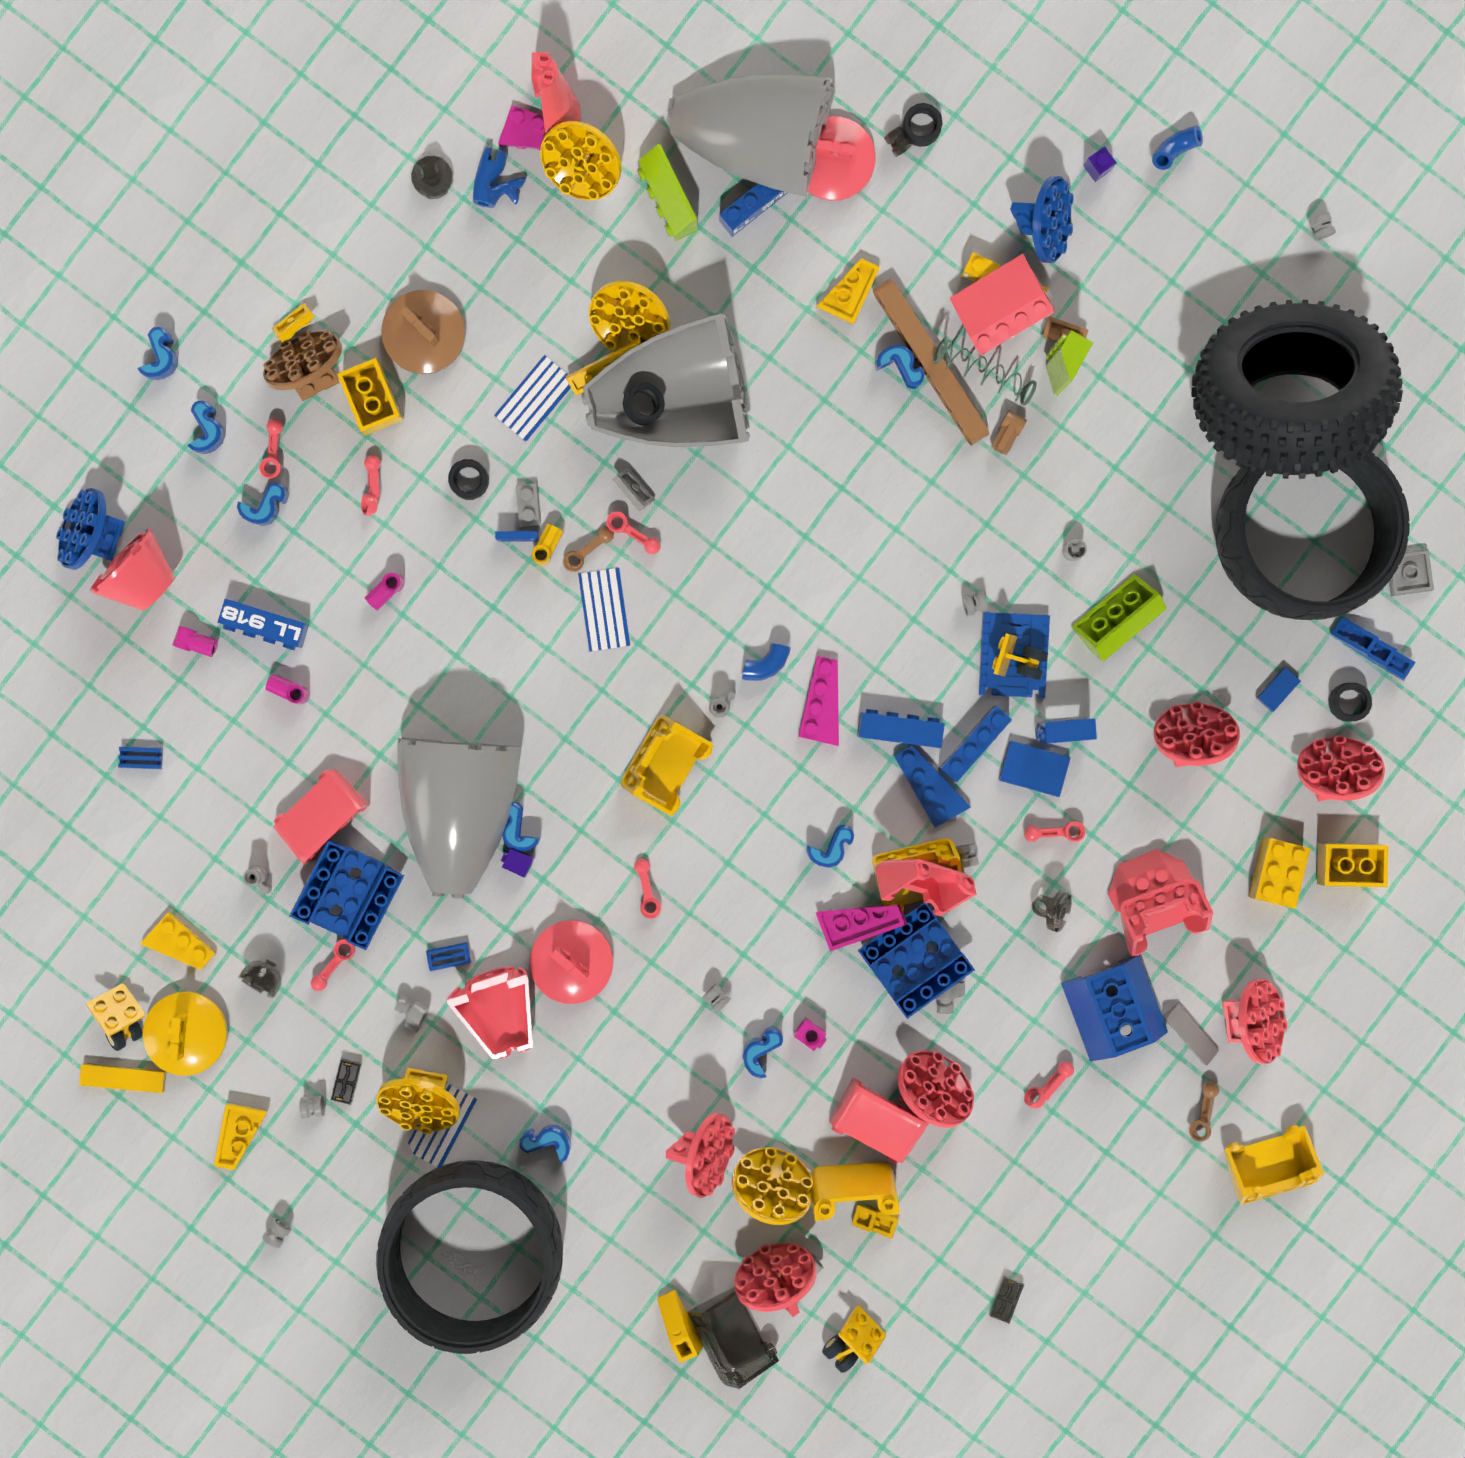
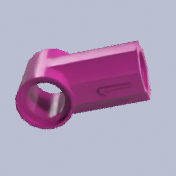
[364,573,405,611]
[172,626,218,657]
[265,674,310,704]

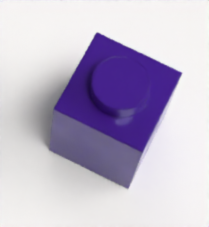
[1083,146,1117,182]
[501,848,535,878]

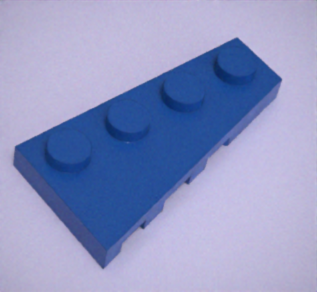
[893,745,971,828]

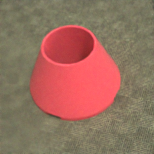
[90,528,175,611]

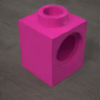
[793,1017,827,1051]

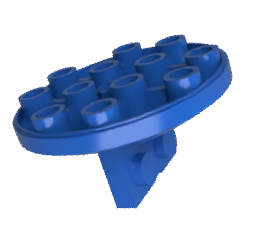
[1010,176,1074,263]
[56,488,125,570]

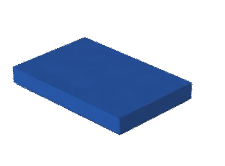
[999,741,1071,797]

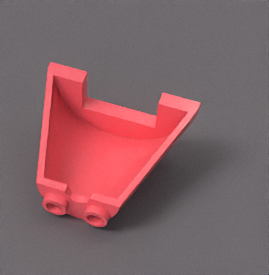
[531,52,581,137]
[447,966,533,1059]

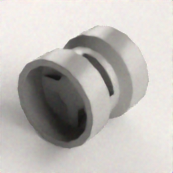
[1309,212,1336,241]
[1062,539,1087,561]
[962,591,988,616]
[956,843,979,868]
[702,983,731,1013]
[299,1095,325,1119]
[262,1218,292,1248]

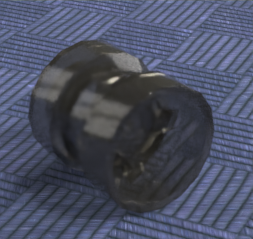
[884,126,912,157]

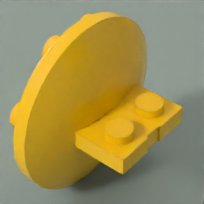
[540,121,622,200]
[589,281,670,351]
[143,991,228,1076]
[376,1067,460,1134]
[731,1147,813,1225]

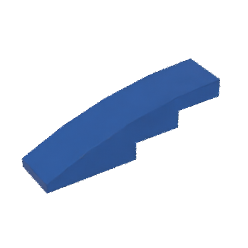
[1331,617,1416,681]

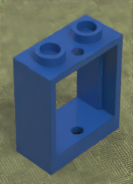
[1035,718,1097,744]

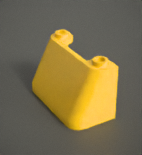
[621,715,714,816]
[872,838,963,912]
[1224,1125,1324,1205]
[811,1161,900,1221]

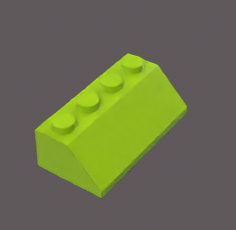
[637,144,698,241]
[1046,330,1094,396]
[1071,574,1167,662]

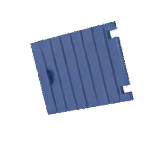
[979,612,1050,698]

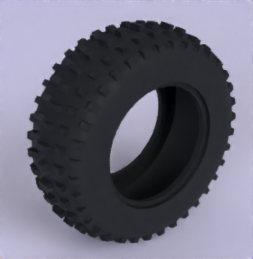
[1191,300,1403,479]

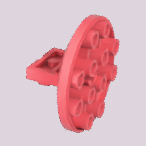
[808,116,876,201]
[1153,701,1240,768]
[1297,735,1385,802]
[530,920,613,1004]
[1222,979,1288,1064]
[897,1050,974,1128]
[666,1113,735,1198]
[734,1243,817,1317]

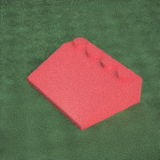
[950,253,1055,356]

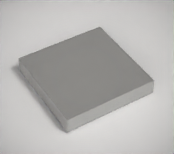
[1389,549,1434,597]

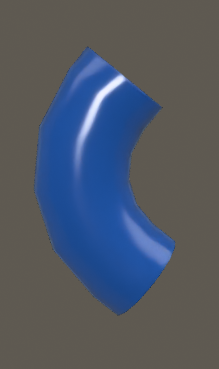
[1152,125,1203,170]
[742,643,791,681]

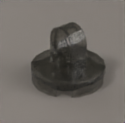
[411,156,453,199]
[1031,890,1072,932]

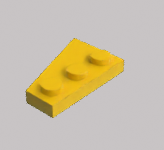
[816,258,880,325]
[140,912,216,970]
[214,1103,268,1170]

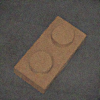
[1041,316,1089,343]

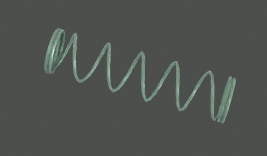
[933,338,1037,406]

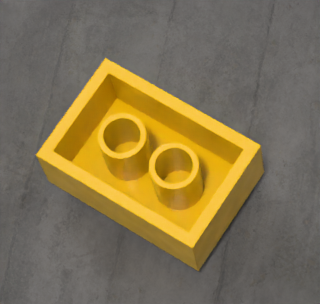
[337,358,404,436]
[1248,837,1311,909]
[1317,843,1389,887]

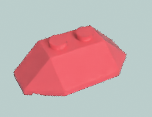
[1108,849,1193,913]

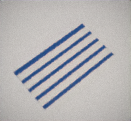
[494,355,571,441]
[578,568,630,652]
[408,1083,477,1168]

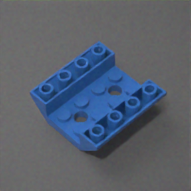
[289,840,404,950]
[858,903,975,1019]
[1061,955,1168,1061]

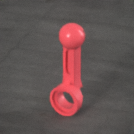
[259,418,284,479]
[361,455,381,516]
[606,511,661,554]
[1024,821,1086,842]
[634,859,661,919]
[310,939,356,991]
[1024,1061,1074,1108]

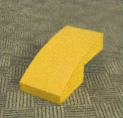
[851,1204,899,1239]

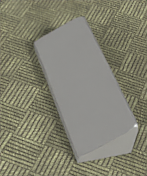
[1162,1003,1219,1066]

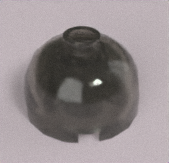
[238,959,282,998]

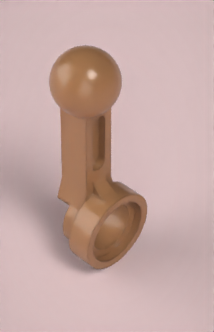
[563,527,614,572]
[1189,1081,1219,1142]

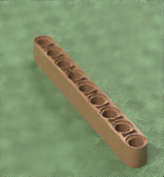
[873,278,989,446]

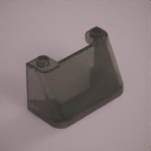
[688,1287,779,1389]

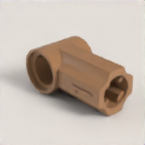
[991,410,1027,455]

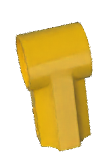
[531,523,564,566]

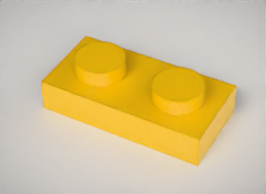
[272,303,315,343]

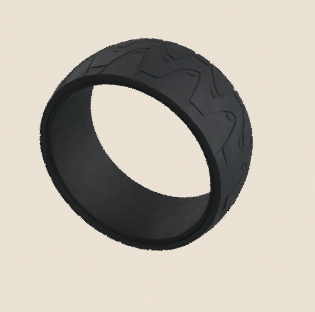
[1215,451,1410,620]
[376,1160,563,1354]

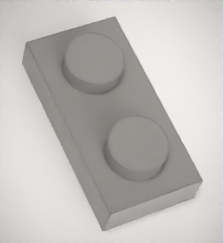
[612,467,655,511]
[516,484,541,528]

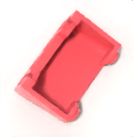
[273,769,370,864]
[875,859,977,916]
[1120,878,1213,958]
[829,1077,929,1165]

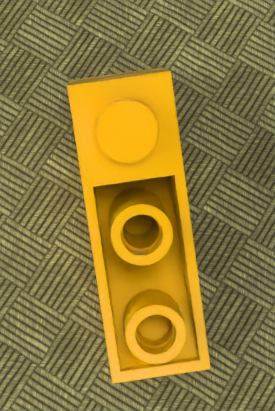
[657,1290,704,1363]

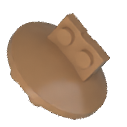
[381,290,466,374]
[263,331,342,401]

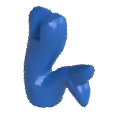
[473,147,526,208]

